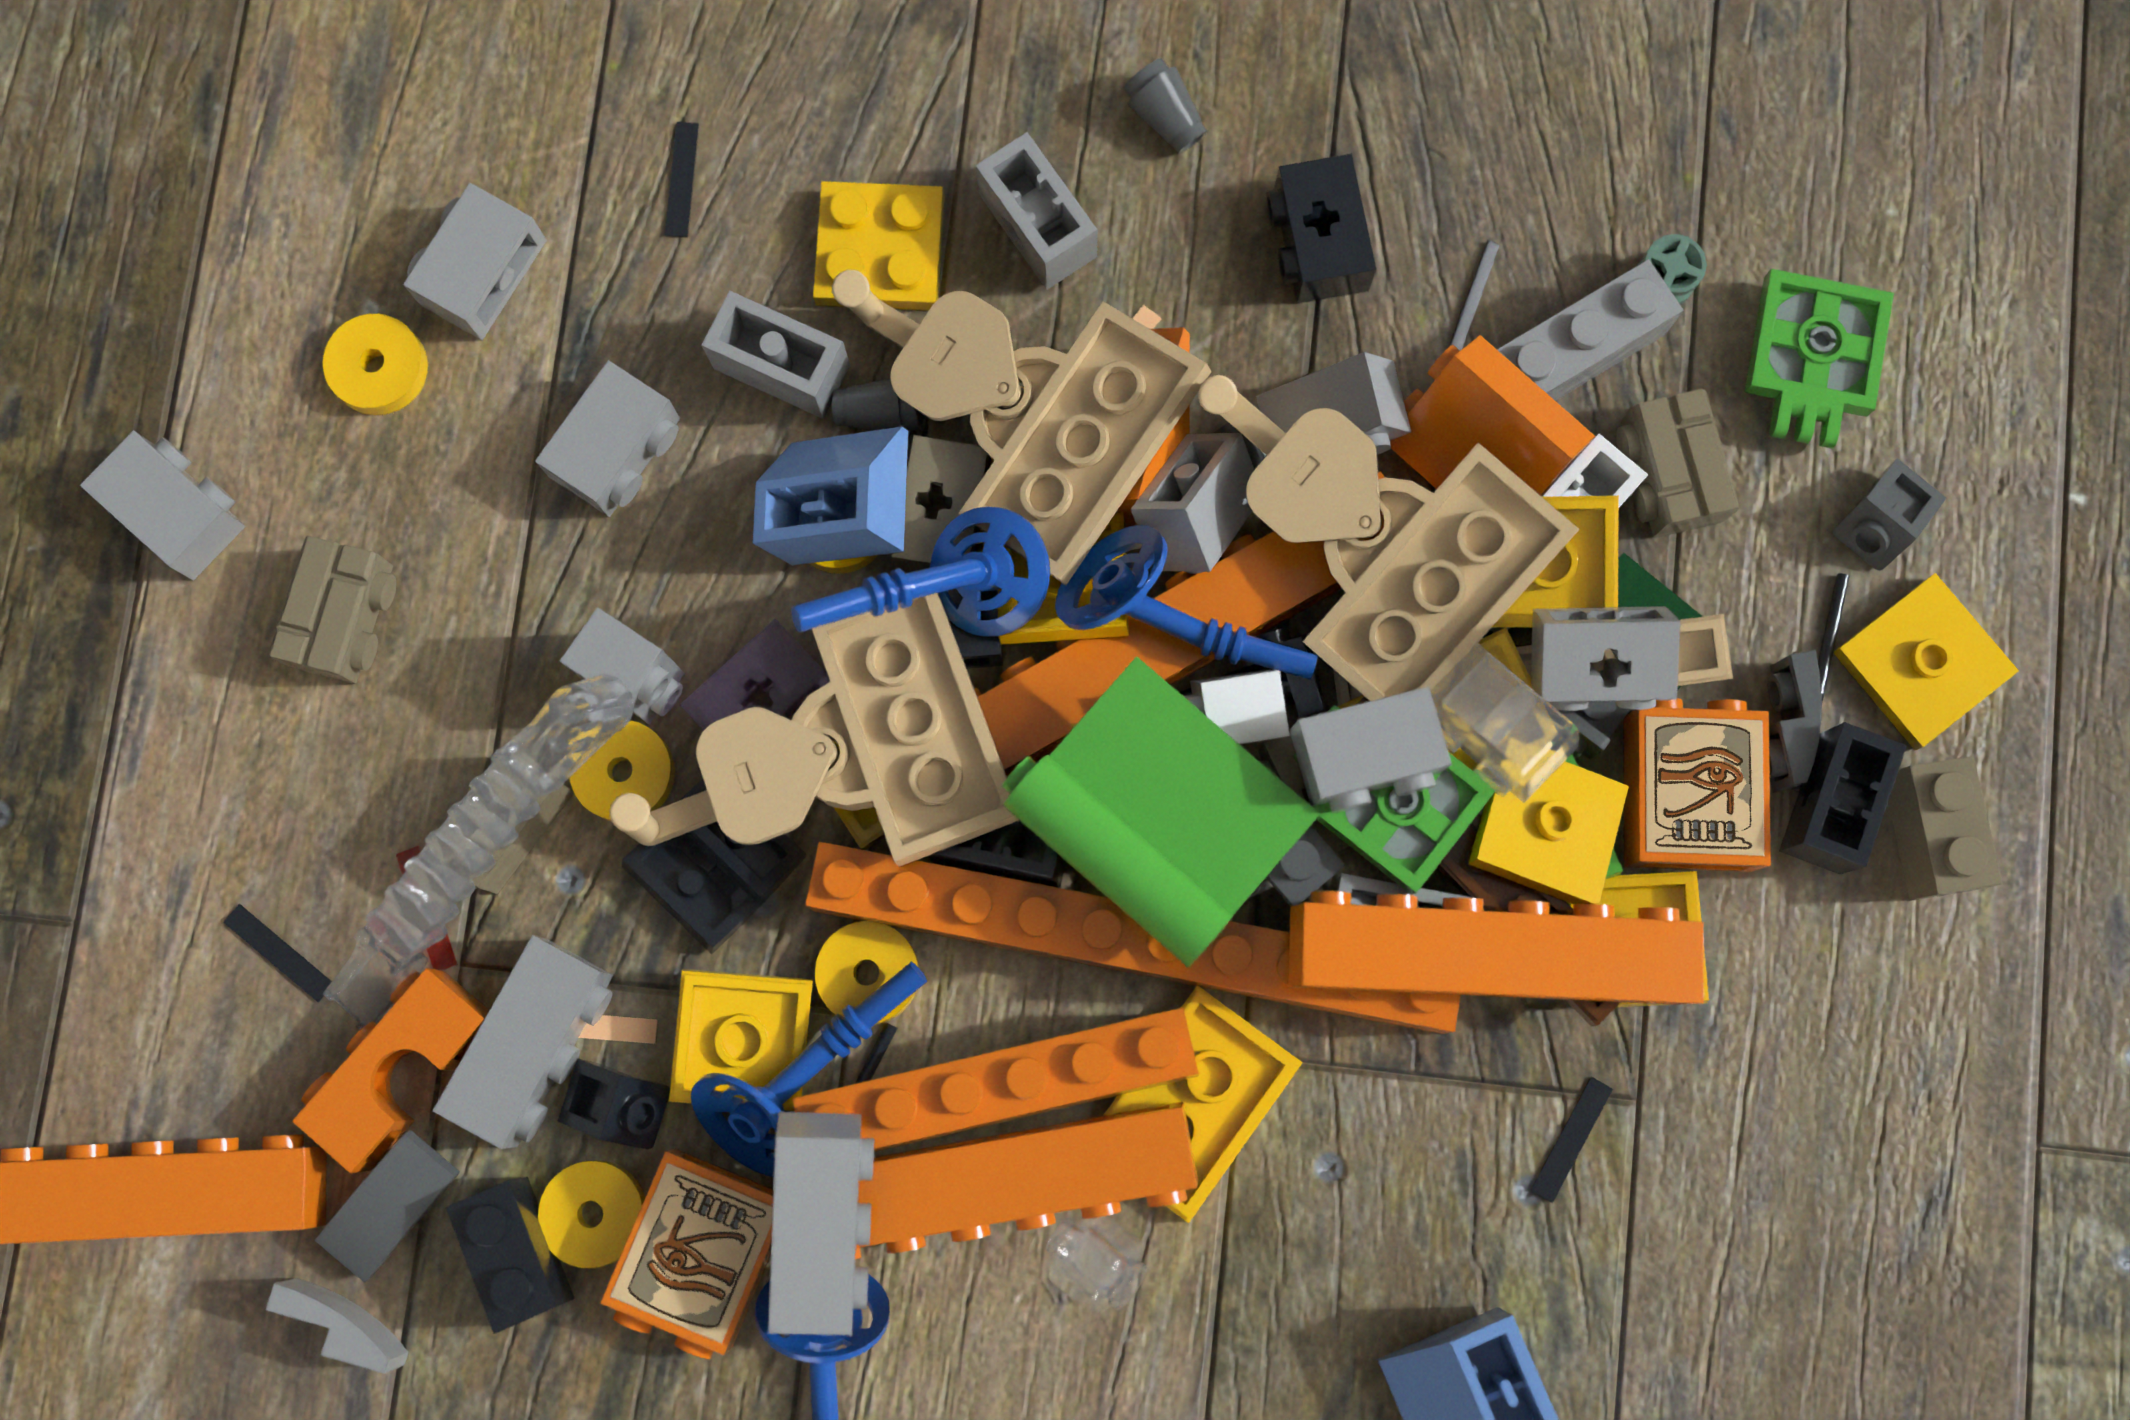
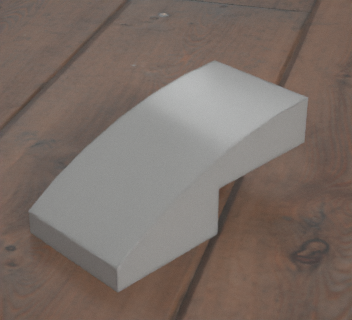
[266,1278,409,1374]

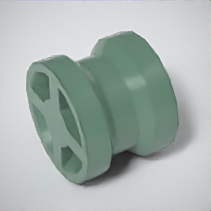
[1637,234,1707,305]

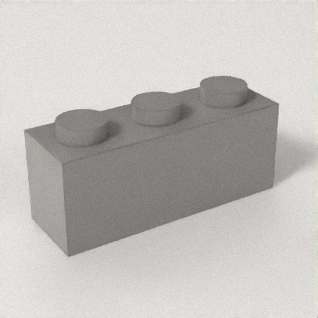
[1497,259,1684,401]
[433,935,614,1149]
[769,1112,874,1335]

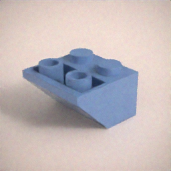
[753,427,908,565]
[1377,1307,1558,1420]

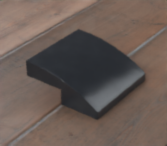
[622,779,806,954]

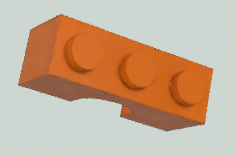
[292,968,490,1173]

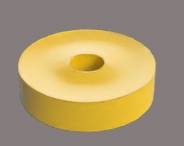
[323,314,428,415]
[569,719,675,822]
[815,921,919,1025]
[538,1160,645,1268]

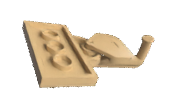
[832,270,1212,585]
[1198,375,1580,701]
[609,593,1019,867]

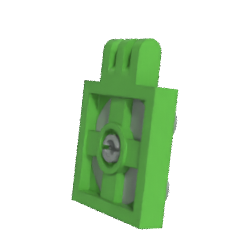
[1744,269,1894,449]
[1293,705,1497,895]

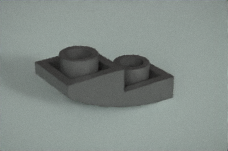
[1767,650,1822,793]
[315,1130,460,1283]

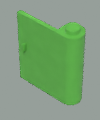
[1002,656,1320,967]

